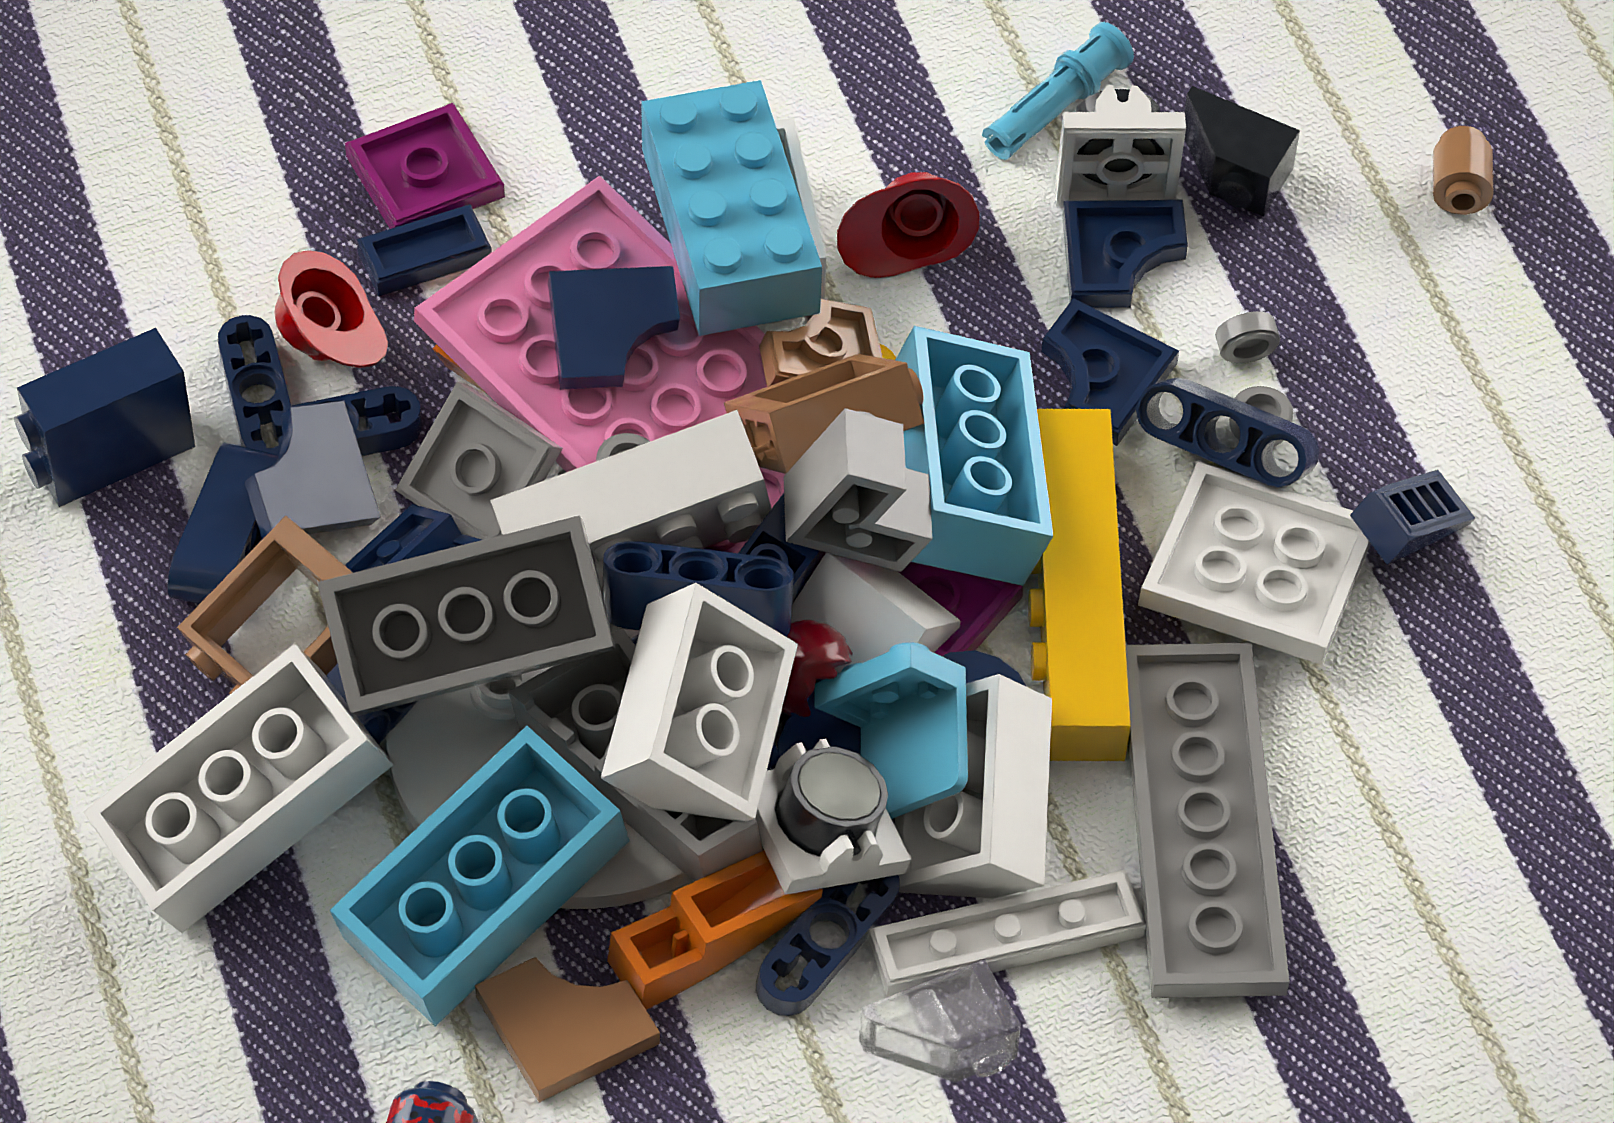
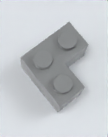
[784,408,933,572]

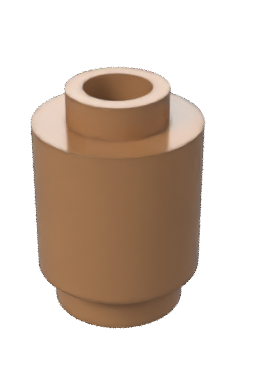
[1433,126,1493,215]

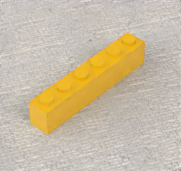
[1028,409,1131,761]

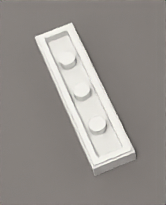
[868,870,1146,997]

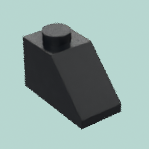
[1184,86,1300,217]

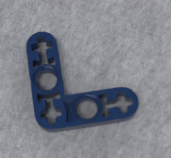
[218,315,422,456]
[755,801,900,1016]

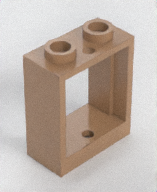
[724,354,924,474]
[177,516,353,695]

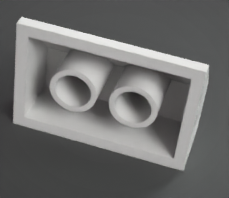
[601,583,798,822]
[895,674,1052,898]

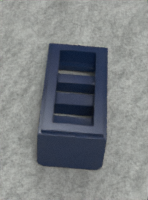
[1350,469,1476,565]

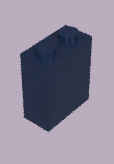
[14,327,196,507]

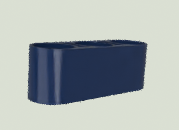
[1136,377,1319,487]
[167,443,279,604]
[602,541,794,637]

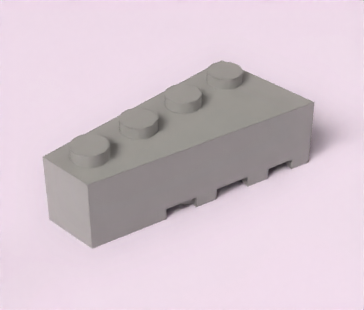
[508,628,763,882]

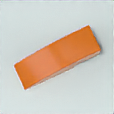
[607,851,823,1010]

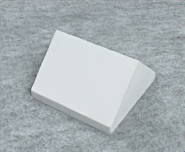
[791,552,961,674]

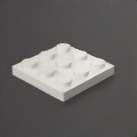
[1138,462,1371,665]

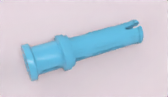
[982,22,1134,160]

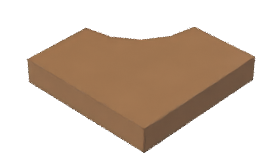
[759,299,882,387]
[475,957,660,1103]

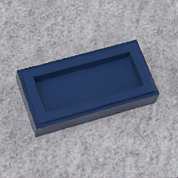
[357,204,492,297]

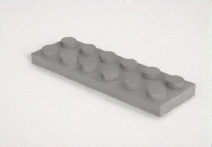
[1125,643,1289,998]

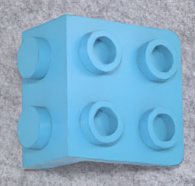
[815,642,968,819]

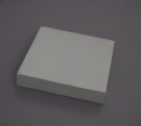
[395,382,563,540]

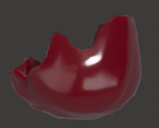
[781,620,853,717]

